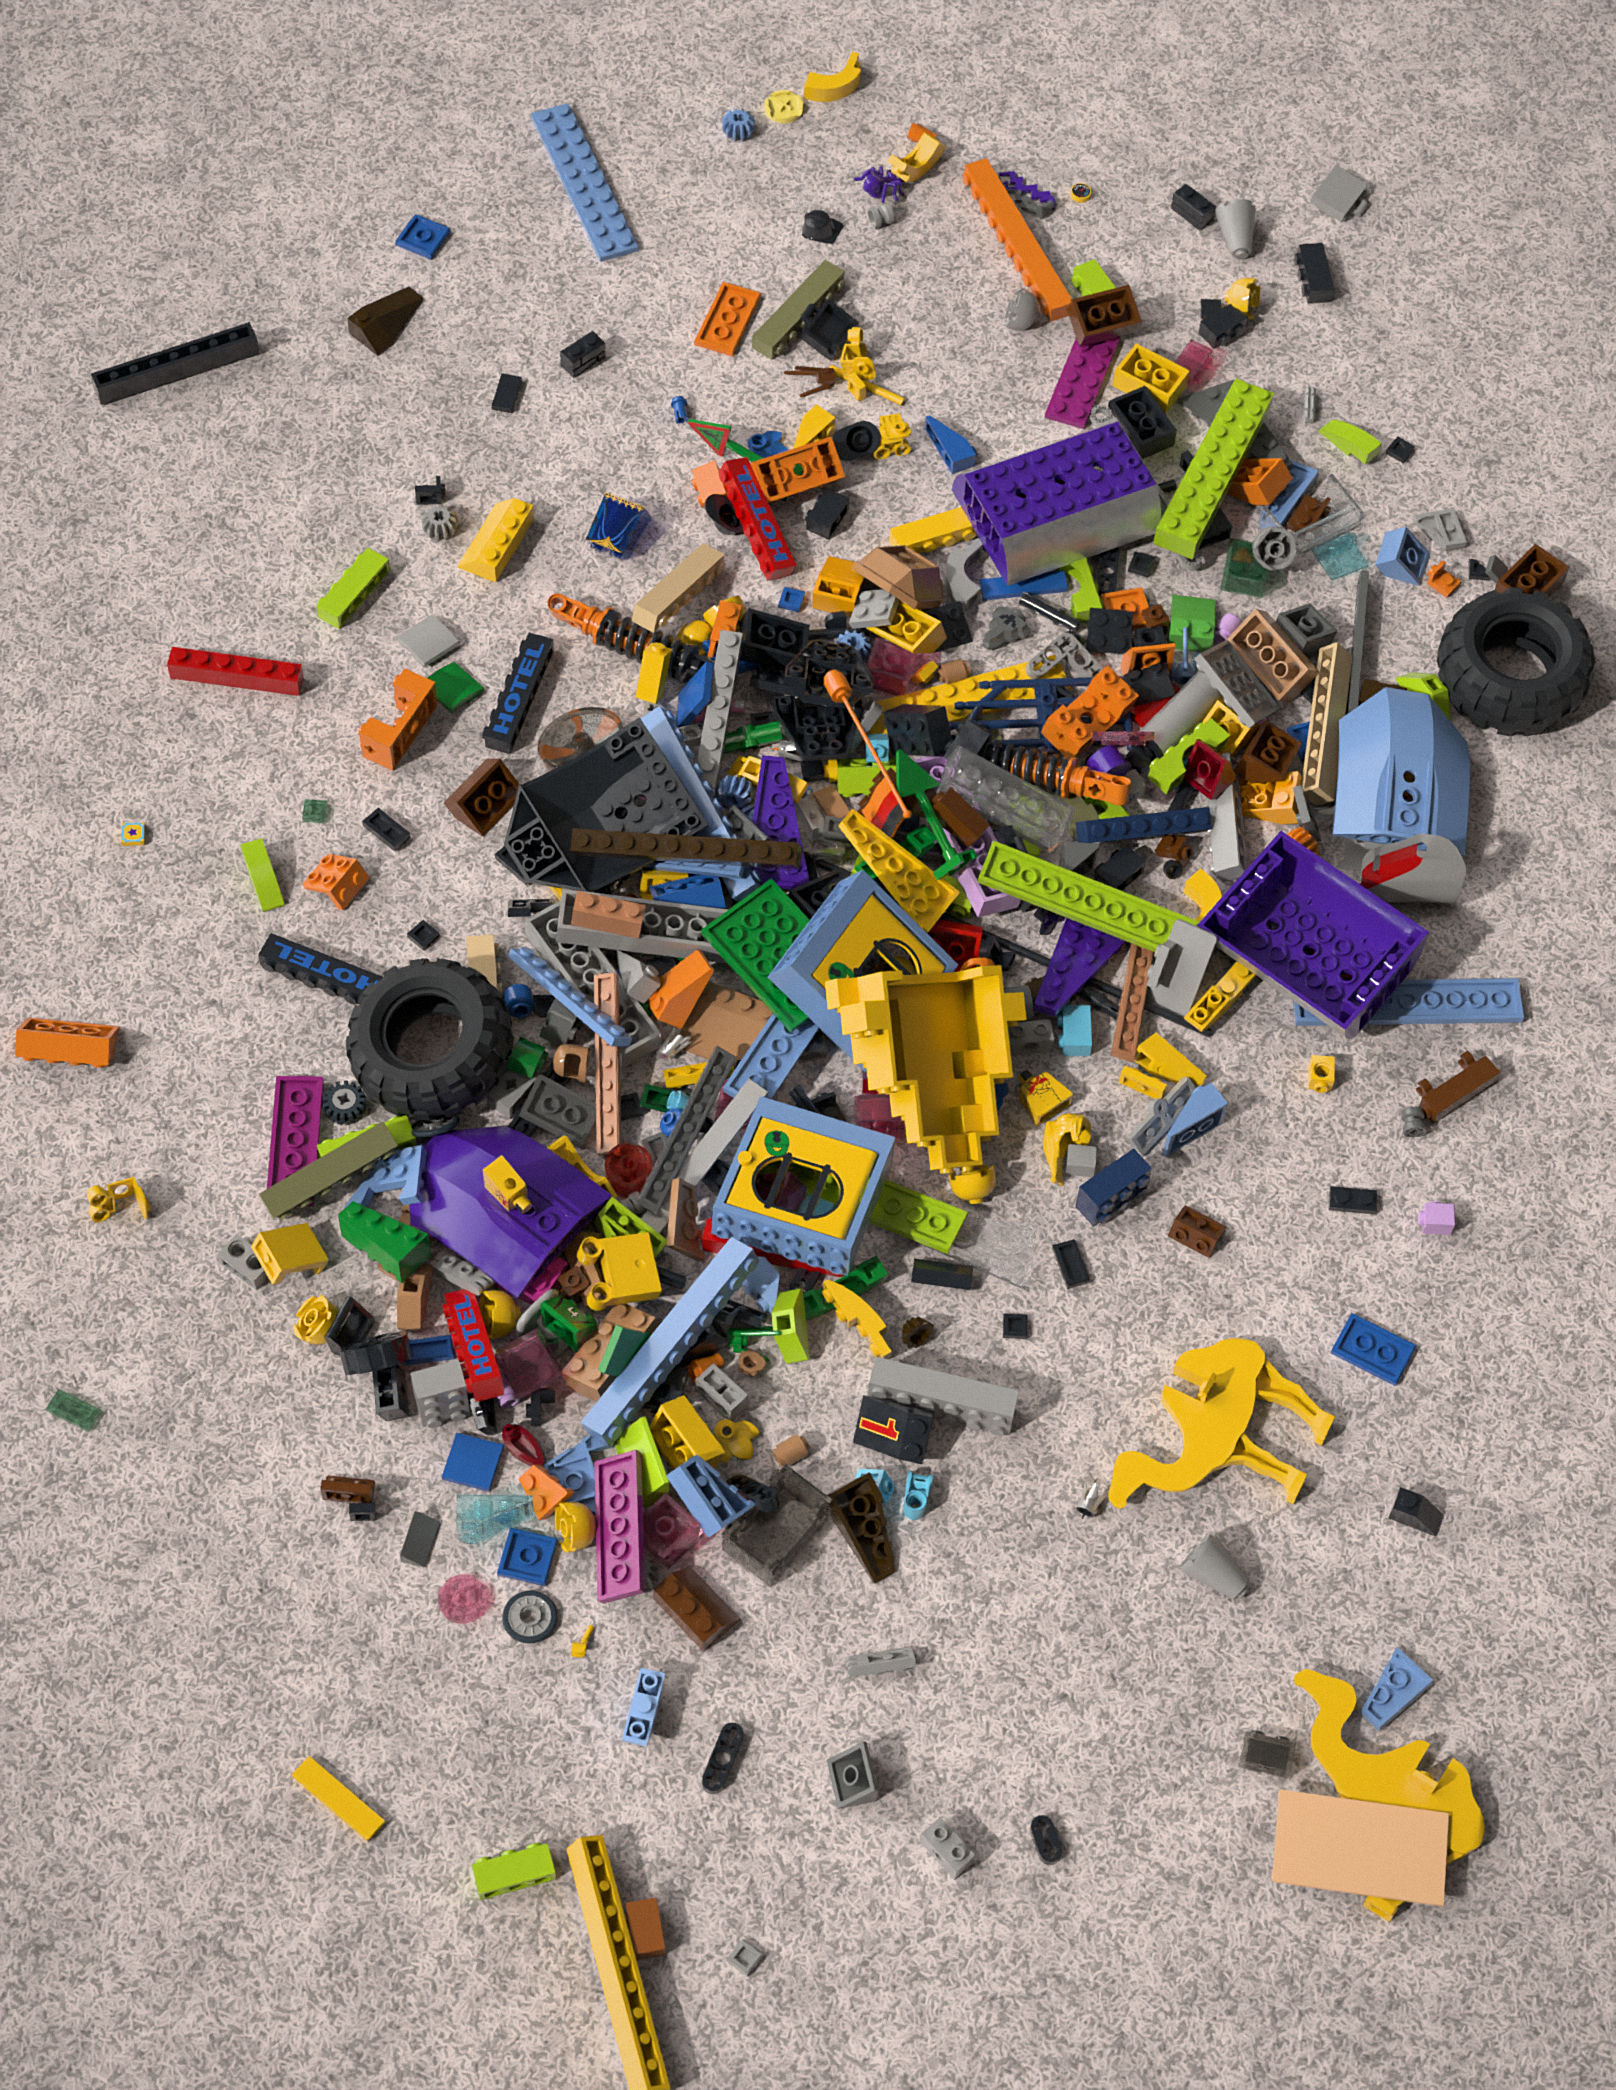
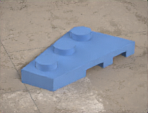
[1361,1647,1433,1731]

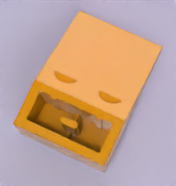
[812,556,866,617]
[1239,771,1302,824]

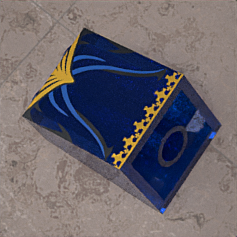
[586,492,652,560]

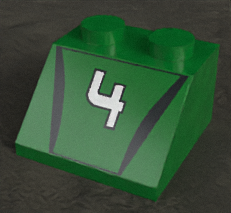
[540,1295,597,1353]

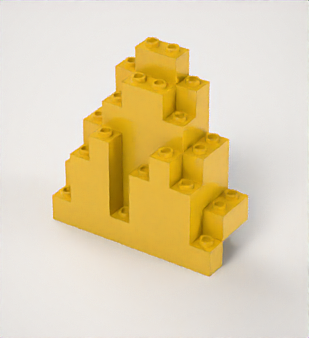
[825,965,1027,1174]

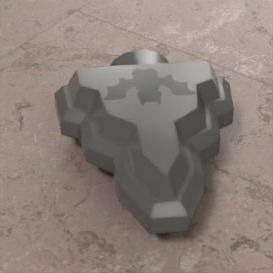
[982,606,1031,650]

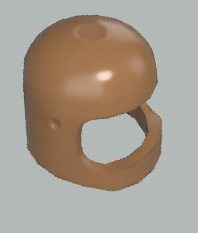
[553,1044,590,1083]

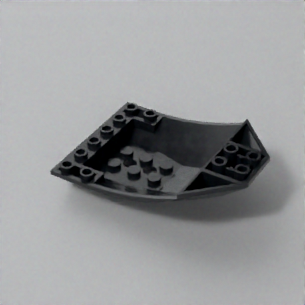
[504,717,709,892]

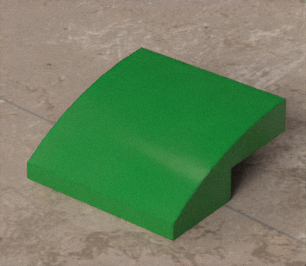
[427,662,485,713]

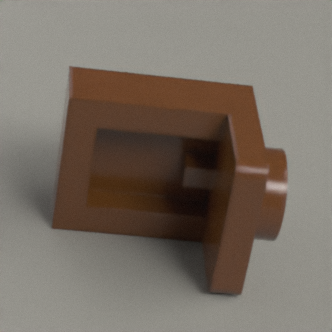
[1141,604,1170,635]
[1154,834,1194,868]
[557,1266,590,1304]

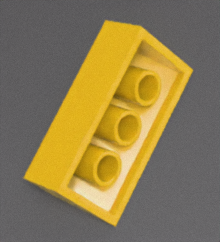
[457,498,534,582]

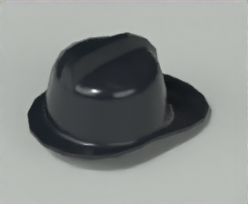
[802,210,844,244]
[832,421,881,461]
[705,494,744,535]

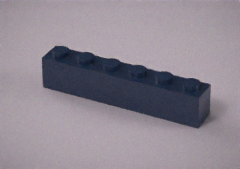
[1076,807,1212,843]

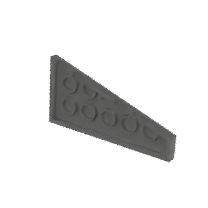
[1178,379,1293,471]

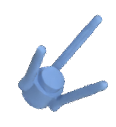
[1171,627,1199,684]

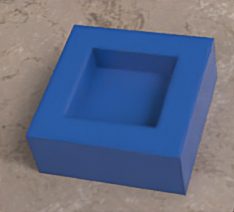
[778,587,805,613]

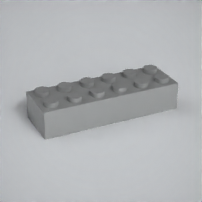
[868,1357,1019,1436]

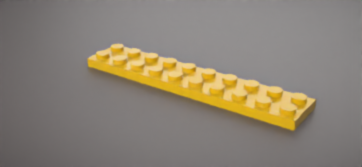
[862,655,1071,746]

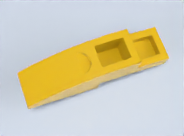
[728,755,809,803]
[1184,962,1257,1032]
[822,1279,891,1359]

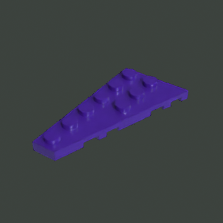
[751,755,810,889]
[1033,917,1128,1017]

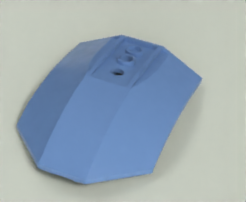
[1332,687,1470,858]

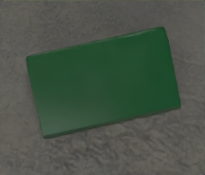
[640,1083,690,1113]

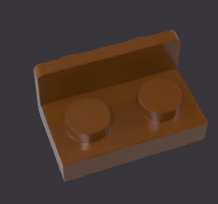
[1287,495,1331,539]
[1168,1205,1227,1258]
[320,1475,375,1503]

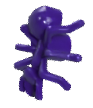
[854,166,905,203]

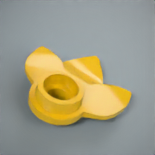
[714,1419,759,1463]

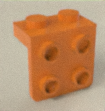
[303,854,370,910]

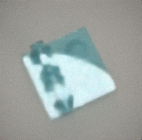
[1311,532,1369,581]

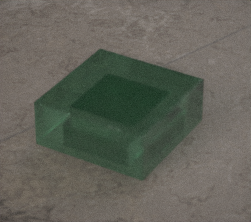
[302,799,328,823]

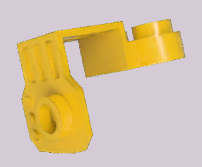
[840,327,876,380]
[873,413,911,460]
[87,1177,151,1223]

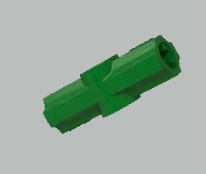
[724,721,782,754]

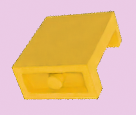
[251,1223,329,1285]

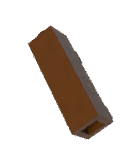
[1416,1051,1501,1124]

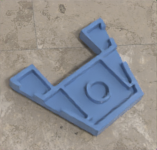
[344,1145,427,1209]
[543,1435,613,1514]

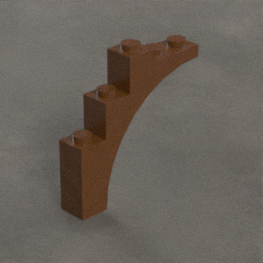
[857,767,990,847]

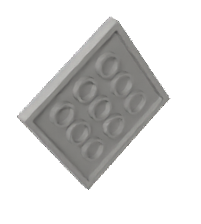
[1194,640,1281,728]

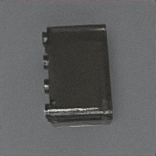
[722,1464,832,1587]

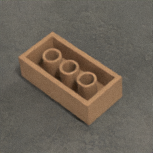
[1226,609,1320,703]
[561,1303,659,1402]

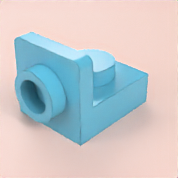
[855,1469,894,1503]

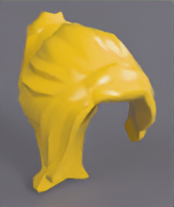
[1043,1113,1091,1186]

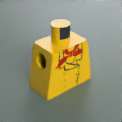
[1018,1070,1073,1127]
[483,1155,533,1214]

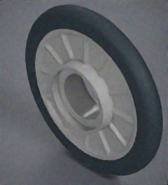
[502,1591,557,1644]

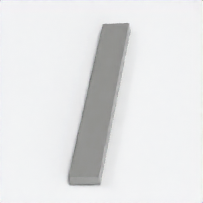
[641,1079,768,1234]

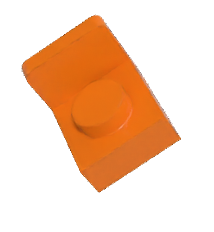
[1427,560,1461,598]

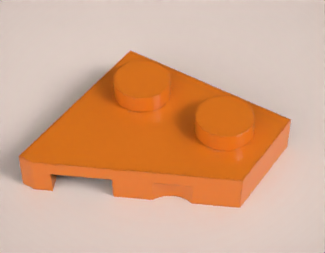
[519,1465,574,1520]

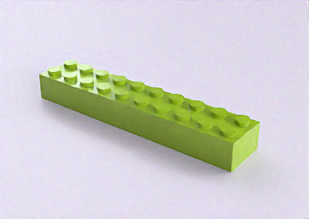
[1153,378,1274,560]

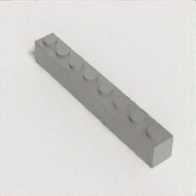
[697,630,743,799]

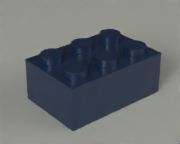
[1075,1148,1152,1227]

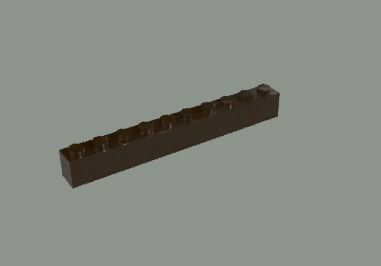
[571,828,802,870]

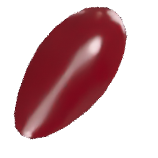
[502,1424,546,1467]

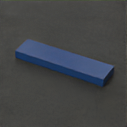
[979,570,1068,601]

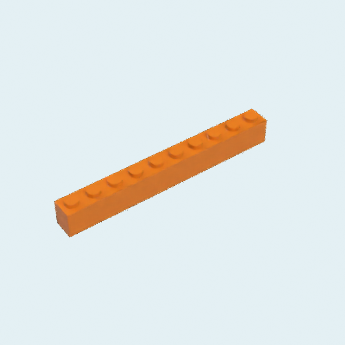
[962,158,1071,322]

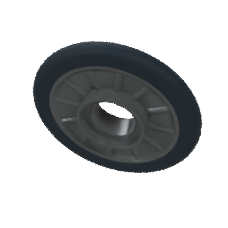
[411,1115,460,1137]

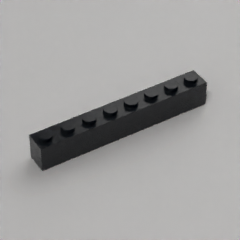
[91,322,259,405]

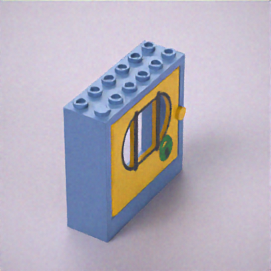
[768,870,958,1072]
[711,1096,895,1276]

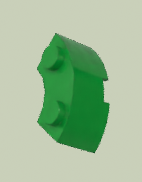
[507,1037,549,1079]

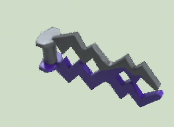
[998,171,1057,219]

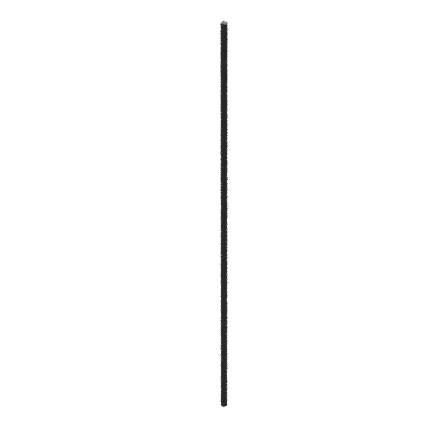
[804,851,1212,1038]

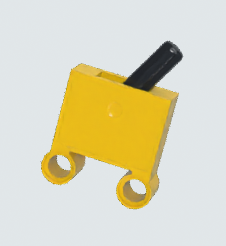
[577,1232,687,1311]

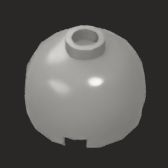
[1003,287,1041,330]
[1252,527,1297,570]

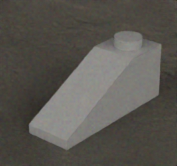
[615,950,661,1004]

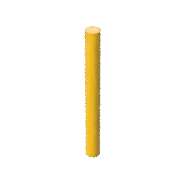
[830,365,905,406]

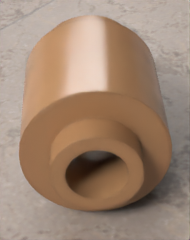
[937,659,971,685]
[772,1434,810,1468]

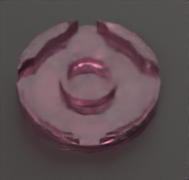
[437,1574,488,1624]

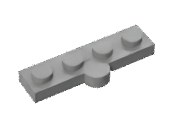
[1126,1077,1196,1156]

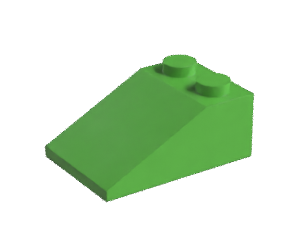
[1168,594,1215,653]

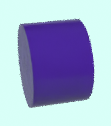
[1086,745,1130,780]

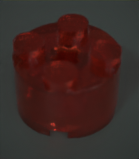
[605,1143,652,1198]

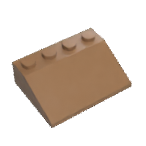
[674,981,773,1070]

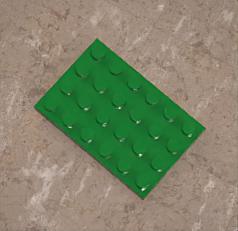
[701,878,810,1033]

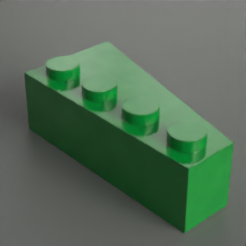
[338,1201,431,1284]

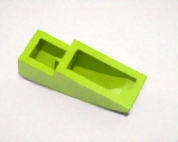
[1318,419,1382,465]
[240,838,285,912]

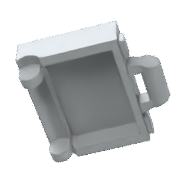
[1310,165,1368,222]

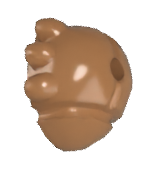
[738,1350,765,1377]

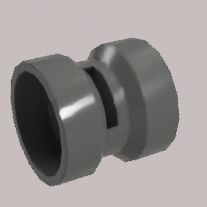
[1401,1107,1427,1137]

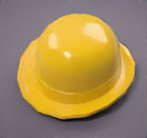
[676,620,712,655]

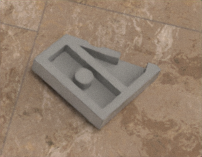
[1414,509,1467,550]

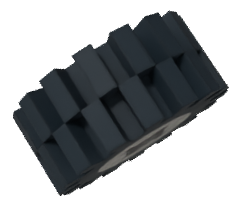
[323,1080,366,1125]

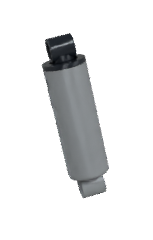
[1124,671,1224,775]

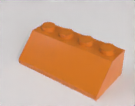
[15,1017,120,1068]

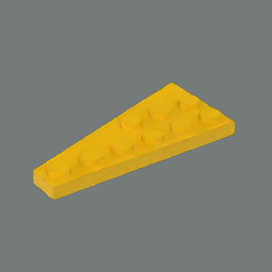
[838,809,960,933]

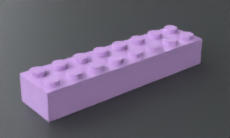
[913,752,1021,917]

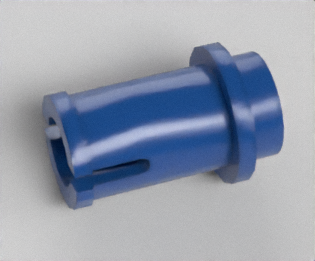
[671,396,689,424]

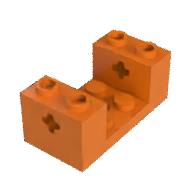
[751,436,845,504]
[1040,665,1139,758]
[358,668,438,771]

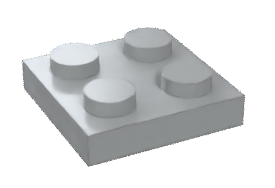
[849,589,900,629]

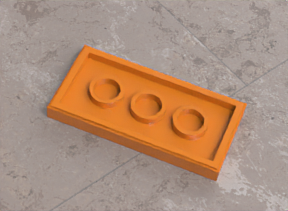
[694,282,761,357]

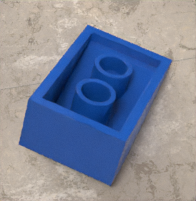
[649,874,726,909]

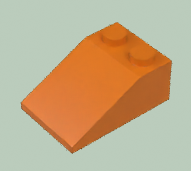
[1227,458,1293,506]
[1121,643,1176,676]
[647,949,714,1029]

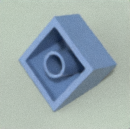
[1375,527,1430,586]

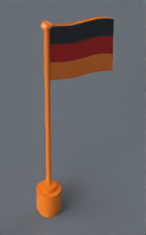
[824,670,912,839]

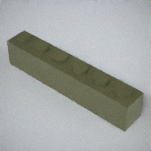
[752,260,845,360]
[258,1121,398,1221]

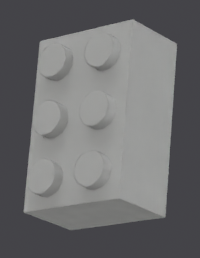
[411,1360,470,1428]

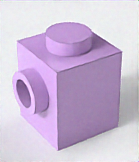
[1418,1201,1455,1235]

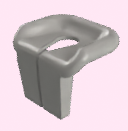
[516,1289,570,1360]

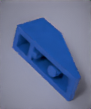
[924,415,977,474]

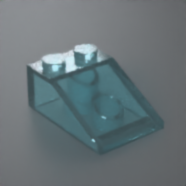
[456,1495,534,1544]

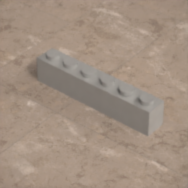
[1206,752,1247,882]

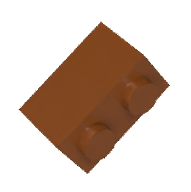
[624,1897,665,1961]

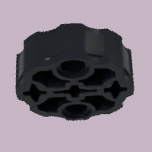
[339,1331,413,1375]

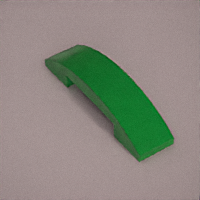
[855,825,938,883]
[803,1255,888,1320]

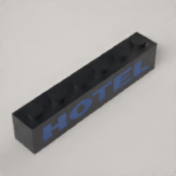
[482,632,554,754]
[258,933,384,1005]

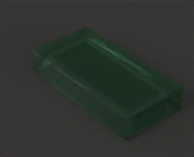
[46,1389,101,1432]

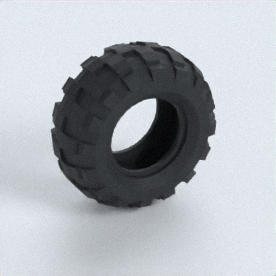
[1437,588,1596,736]
[346,958,514,1121]

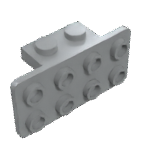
[1146,919,1218,1017]

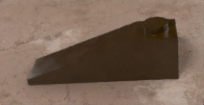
[347,286,423,356]
[820,1472,896,1584]

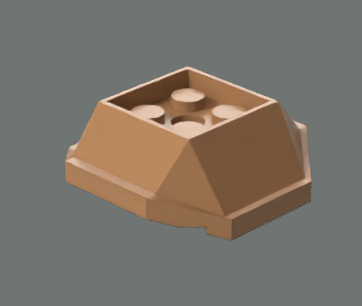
[852,545,943,609]

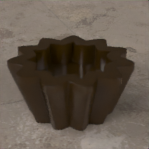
[902,1316,935,1348]

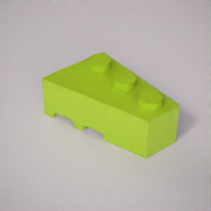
[593,1197,667,1259]

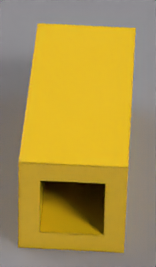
[635,643,672,704]

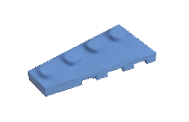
[1259,460,1319,528]

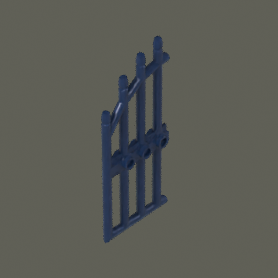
[949,676,1134,754]

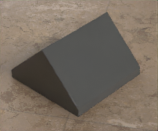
[1059,842,1100,876]
[826,1741,878,1809]

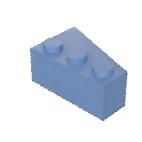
[666,1454,756,1538]

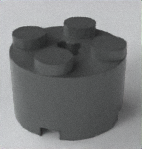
[540,998,584,1046]

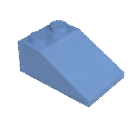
[1163,1082,1228,1157]

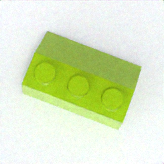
[837,757,896,797]
[614,1417,669,1508]

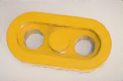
[824,759,837,782]

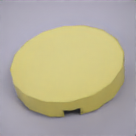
[765,90,804,123]

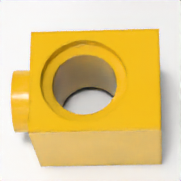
[1308,1055,1335,1093]

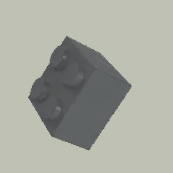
[1276,603,1337,657]

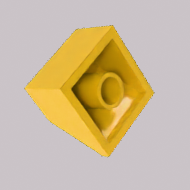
[1203,699,1260,756]

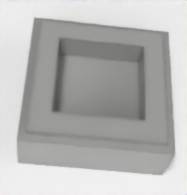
[726,1939,763,1977]

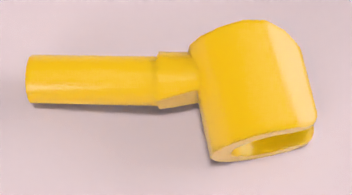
[571,1625,594,1658]

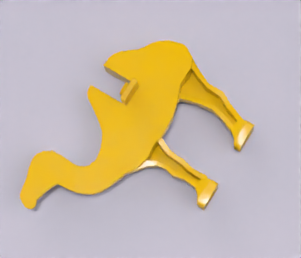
[1108,1338,1335,1509]
[1293,1669,1485,1922]

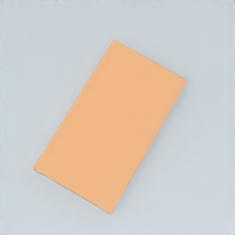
[1271,1789,1449,1907]

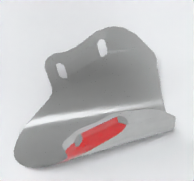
[1335,801,1466,903]

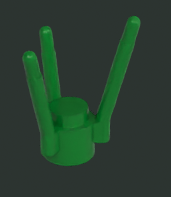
[727,1326,781,1362]

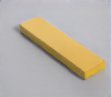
[291,1756,385,1842]

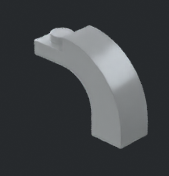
[945,539,983,612]

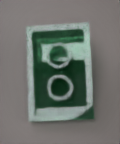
[1220,538,1268,598]

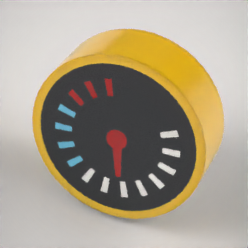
[1071,183,1091,203]

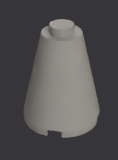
[1215,199,1256,259]
[1179,1532,1249,1599]

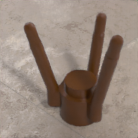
[784,366,835,398]

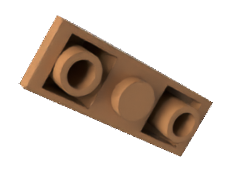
[397,1264,434,1332]

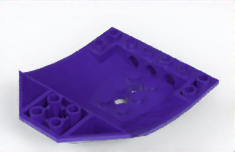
[409,1126,612,1299]

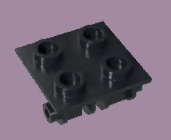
[922,601,973,653]

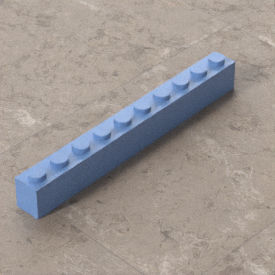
[641,706,762,902]
[581,1237,760,1447]

